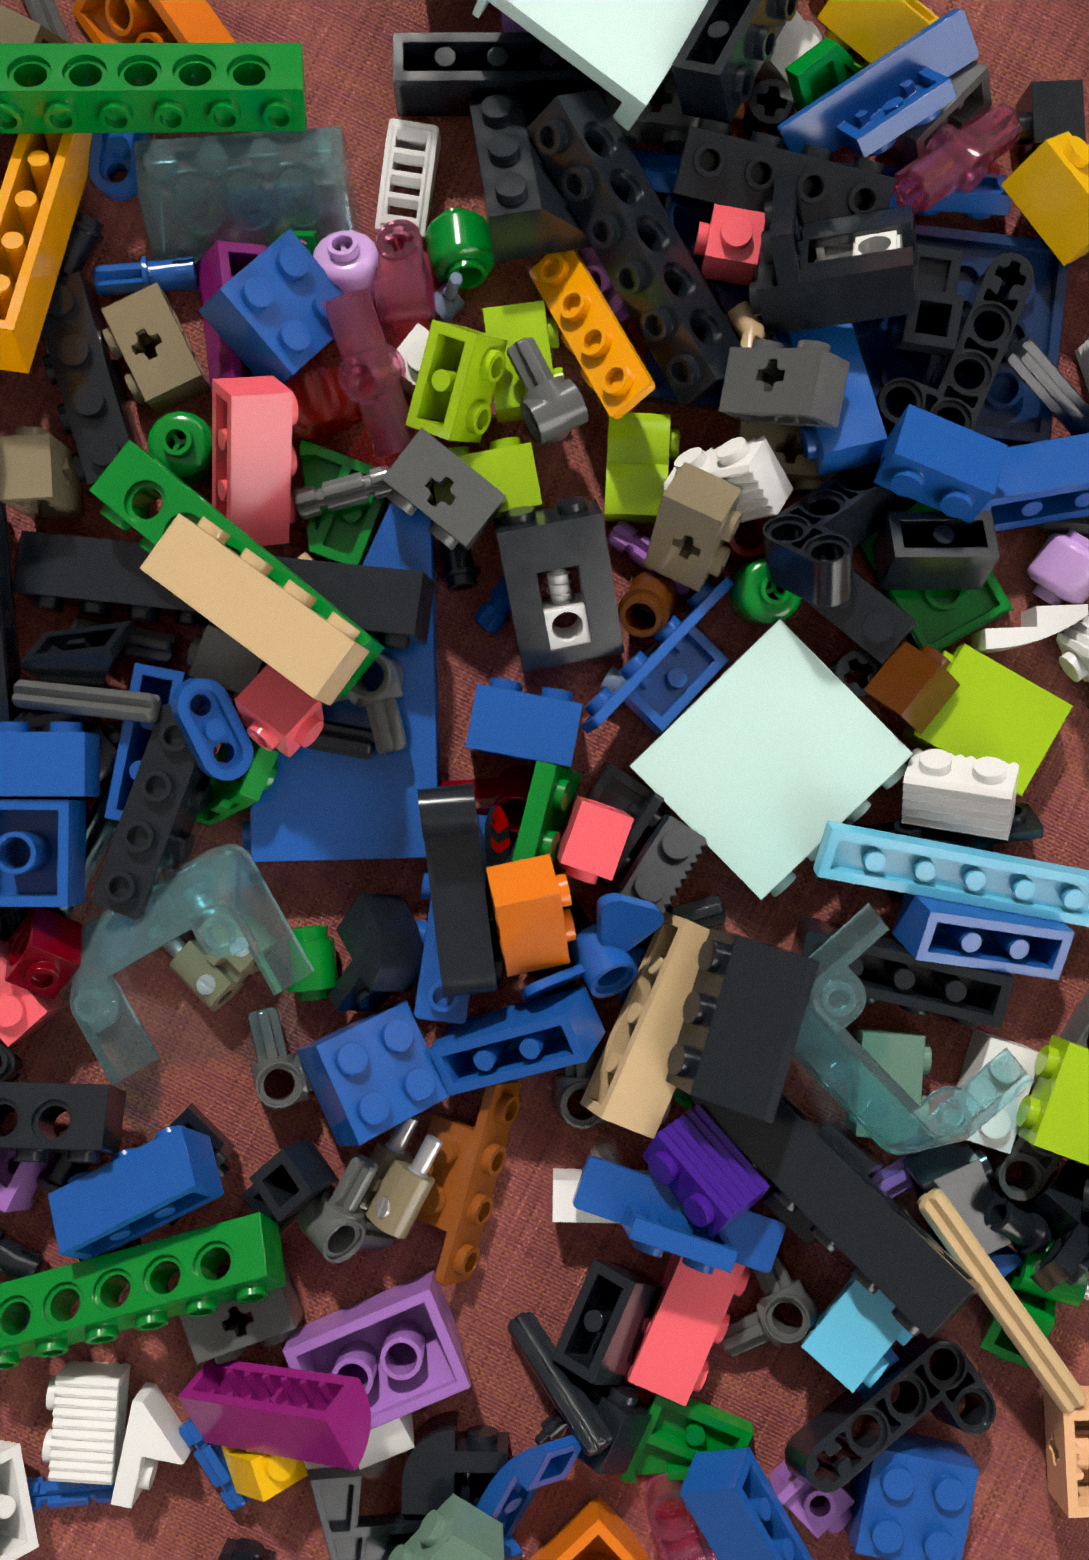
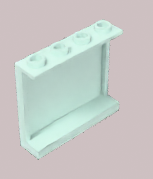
[472,0,708,131]
[630,619,913,900]

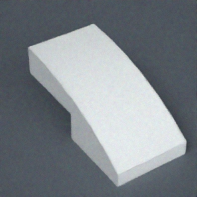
[971,604,1089,654]

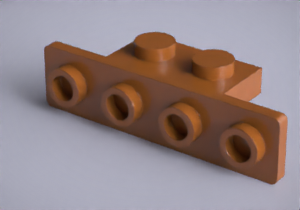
[416,1080,521,1286]

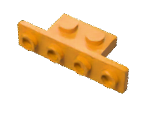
[529,250,655,420]

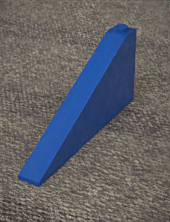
[242,487,440,862]

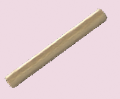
[917,1188,1086,1413]

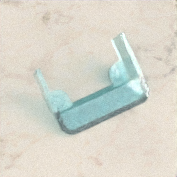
[70,844,315,1086]
[793,903,1034,1155]

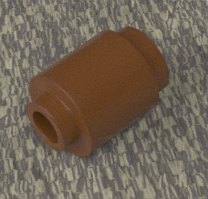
[618,571,678,637]

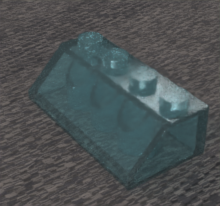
[134,126,355,263]

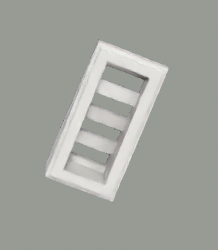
[375,118,442,240]

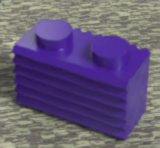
[643,1104,771,1238]

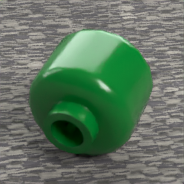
[425,208,495,290]
[147,411,212,485]
[729,557,802,624]

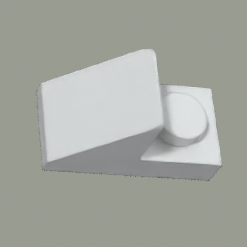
[111,1382,194,1508]

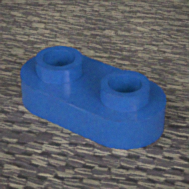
[89,133,149,201]
[171,677,254,781]

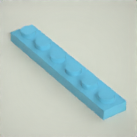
[813,821,1089,927]

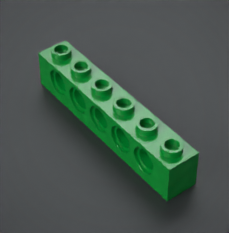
[0,43,307,134]
[89,440,385,698]
[0,1212,286,1371]

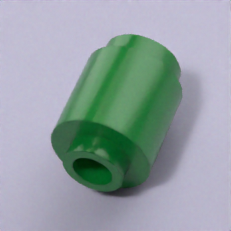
[282,925,338,1001]

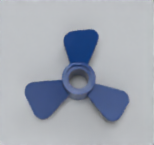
[521,893,664,1004]

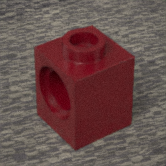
[5,907,82,999]

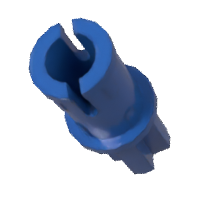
[93,256,199,296]

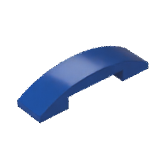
[476,1435,582,1560]

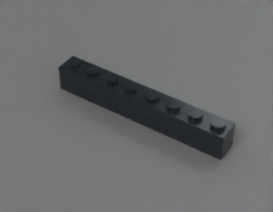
[12,530,435,651]

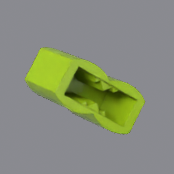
[604,412,680,523]

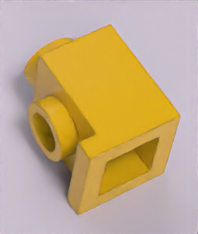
[221,1446,308,1502]

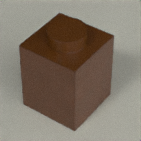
[864,640,960,734]

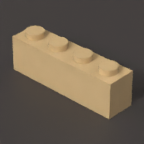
[140,513,370,706]
[580,912,710,1139]

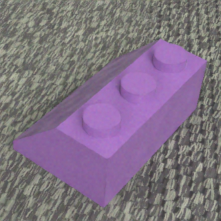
[283,1270,471,1430]

